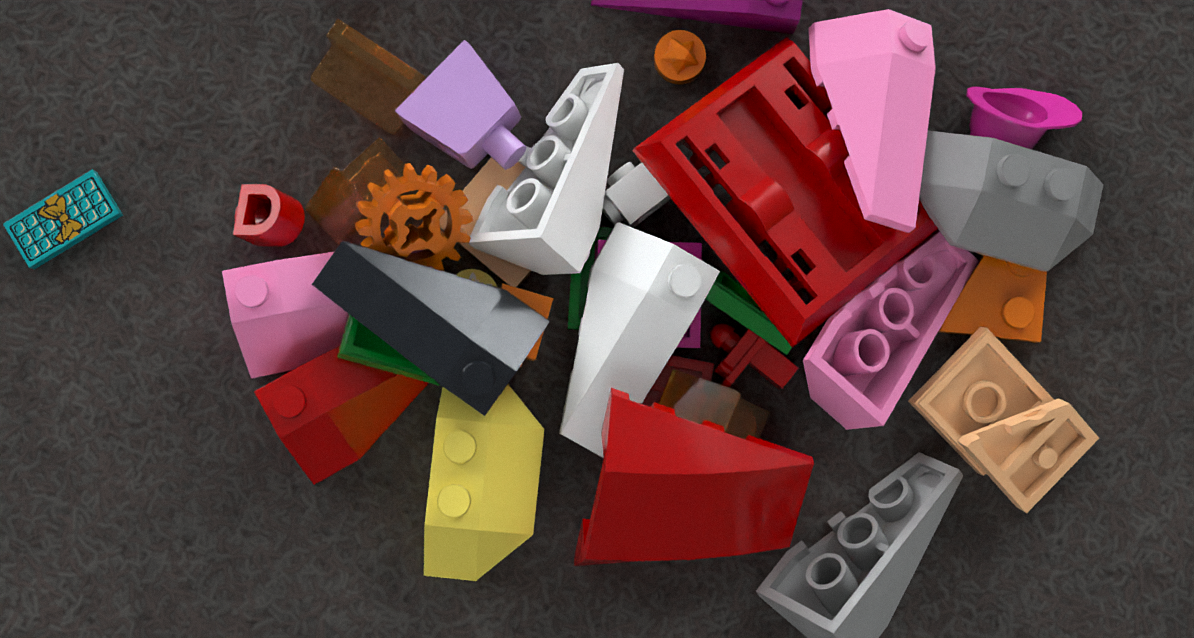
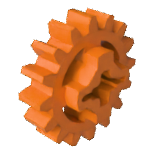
[355,163,473,271]

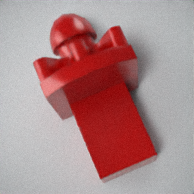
[710,323,799,392]

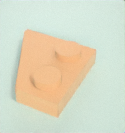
[958,398,1099,513]

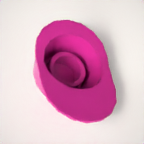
[966,86,1082,149]

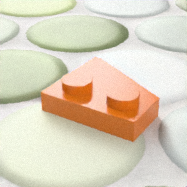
[938,255,1047,343]

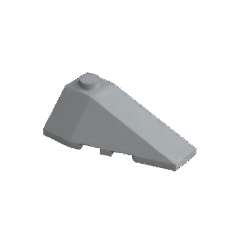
[756,452,963,638]

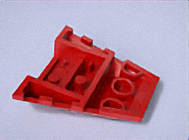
[574,388,814,566]

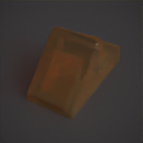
[304,137,405,246]
[659,370,770,439]

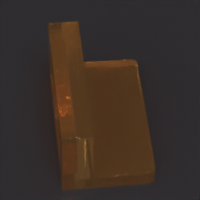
[311,19,426,135]

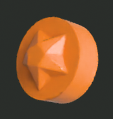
[654,30,706,84]

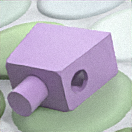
[395,40,526,170]

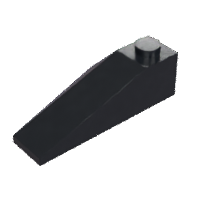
[311,240,550,416]

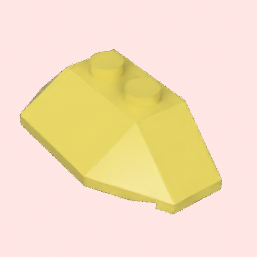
[424,384,545,581]

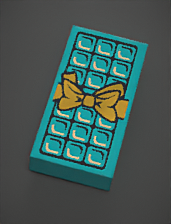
[3,169,123,270]

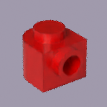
[233,184,305,247]

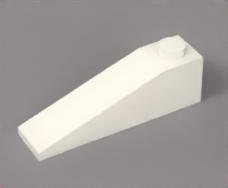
[468,63,624,275]
[559,222,720,458]

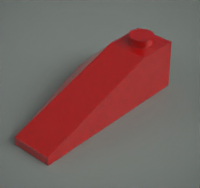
[254,346,429,485]

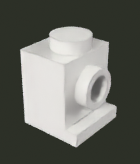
[602,158,671,228]

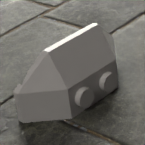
[919,131,1104,272]

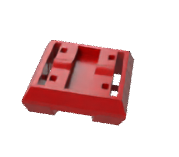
[632,37,938,347]

